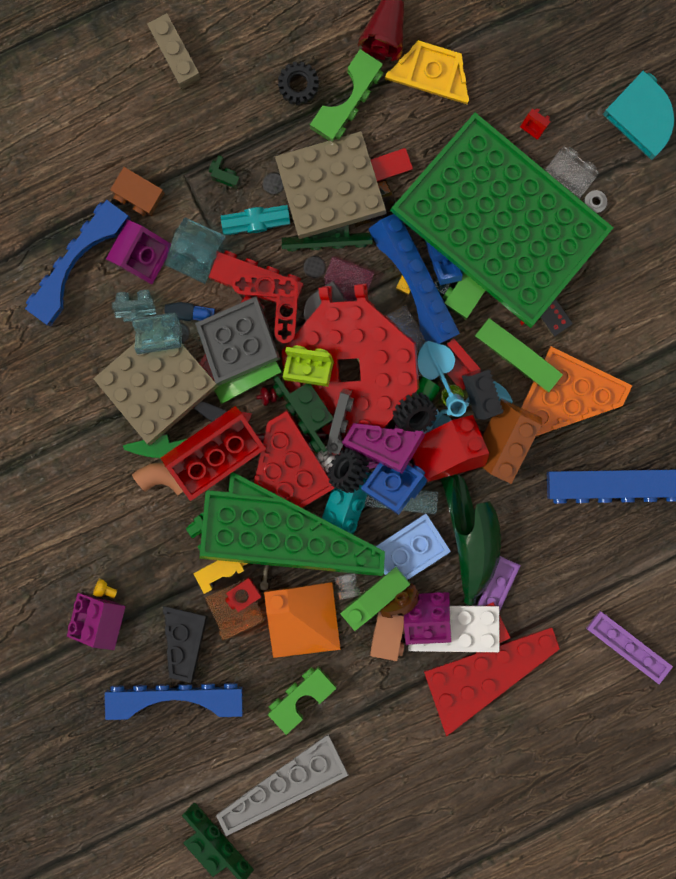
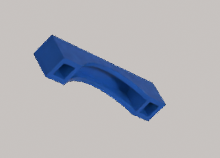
[25,200,131,327]
[369,214,460,344]
[105,683,243,720]

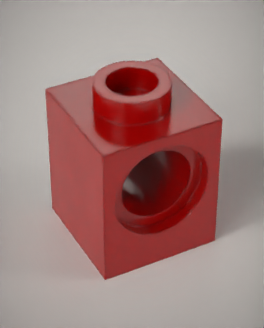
[225,577,262,612]

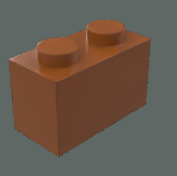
[110,167,165,216]

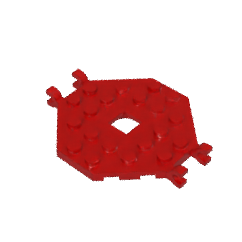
[281,284,419,456]

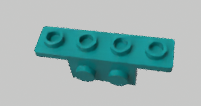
[322,472,372,534]

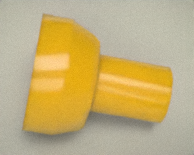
[93,578,117,598]

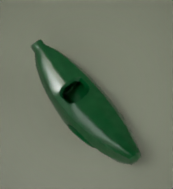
[440,474,501,605]

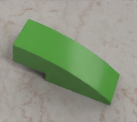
[214,361,282,404]

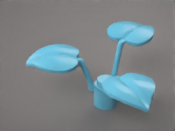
[417,341,513,434]

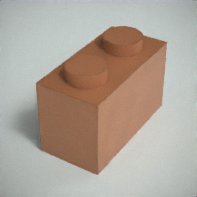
[370,611,405,661]

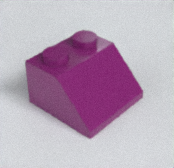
[106,219,173,284]

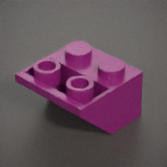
[66,593,126,650]

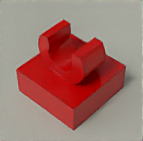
[520,108,551,140]

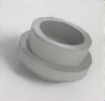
[584,190,607,213]

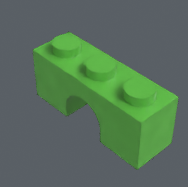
[268,666,337,735]

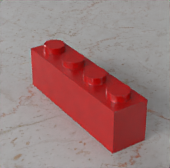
[209,250,304,310]

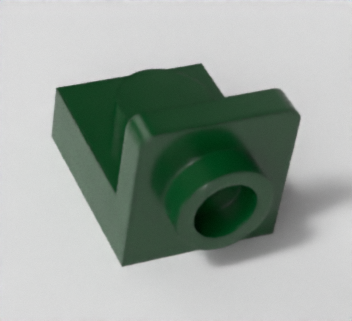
[209,155,240,189]

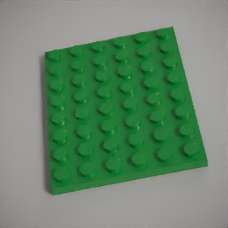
[390,112,614,328]

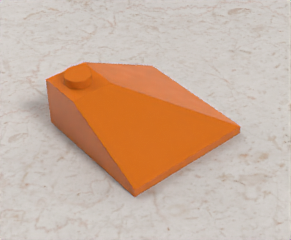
[264,582,341,658]

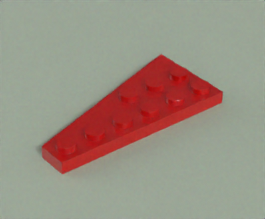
[424,627,560,736]

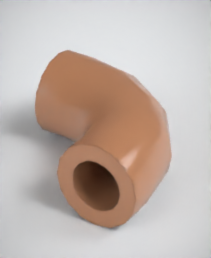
[132,462,183,496]

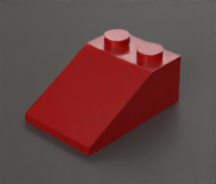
[412,415,489,482]

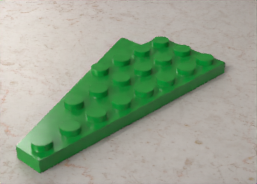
[199,472,385,576]

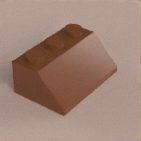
[482,398,542,484]

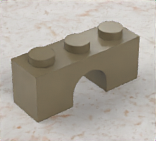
[147,13,201,89]

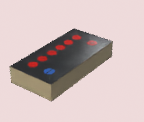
[540,299,573,337]

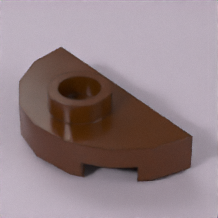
[380,583,419,618]

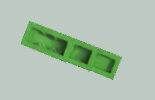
[475,318,563,392]

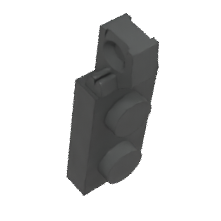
[326,389,354,455]

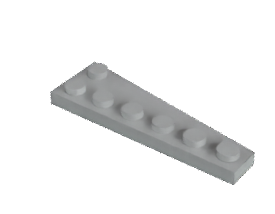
[216,734,348,836]

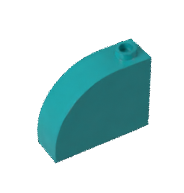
[603,71,674,160]

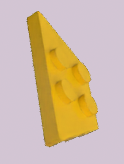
[385,40,469,105]

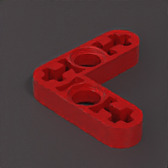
[232,274,298,344]

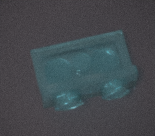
[132,312,182,355]

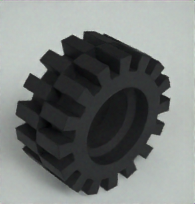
[278,61,319,106]
[393,392,437,432]
[328,448,369,493]

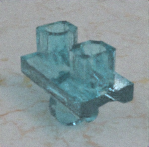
[112,290,156,328]

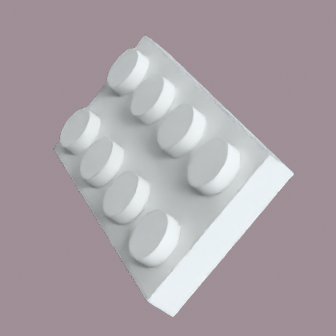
[408,605,500,652]

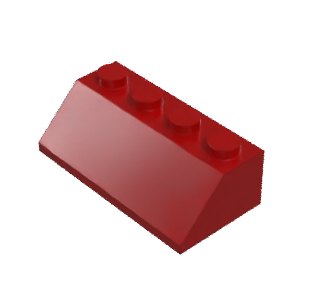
[161,406,266,501]

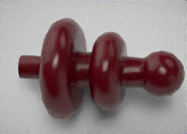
[256,387,283,406]

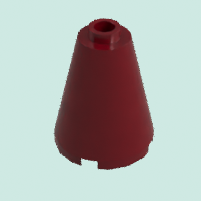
[358,0,404,61]

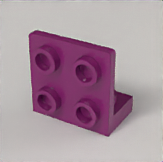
[404,592,451,645]

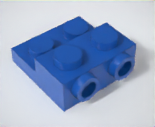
[361,463,427,515]

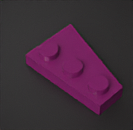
[342,423,425,473]

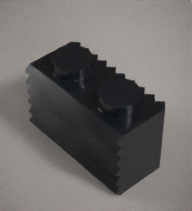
[462,369,504,420]

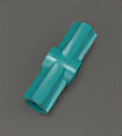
[221,205,291,235]

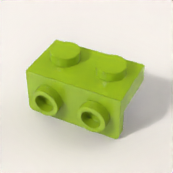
[283,345,334,387]

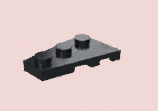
[163,606,208,683]

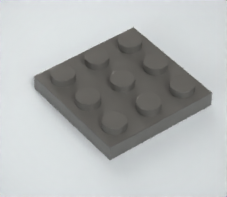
[195,296,280,386]

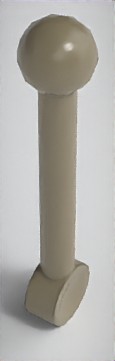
[260,565,269,590]

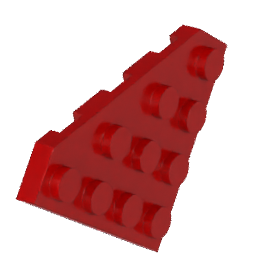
[254,410,335,508]

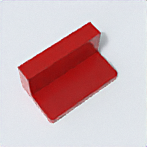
[446,338,480,390]

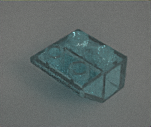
[165,217,226,284]

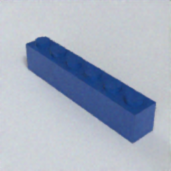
[547,470,676,503]

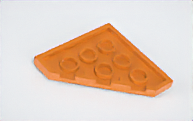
[521,346,632,436]

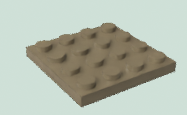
[275,131,386,239]
[93,320,218,446]

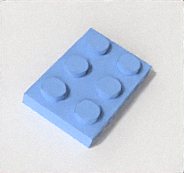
[375,513,451,580]

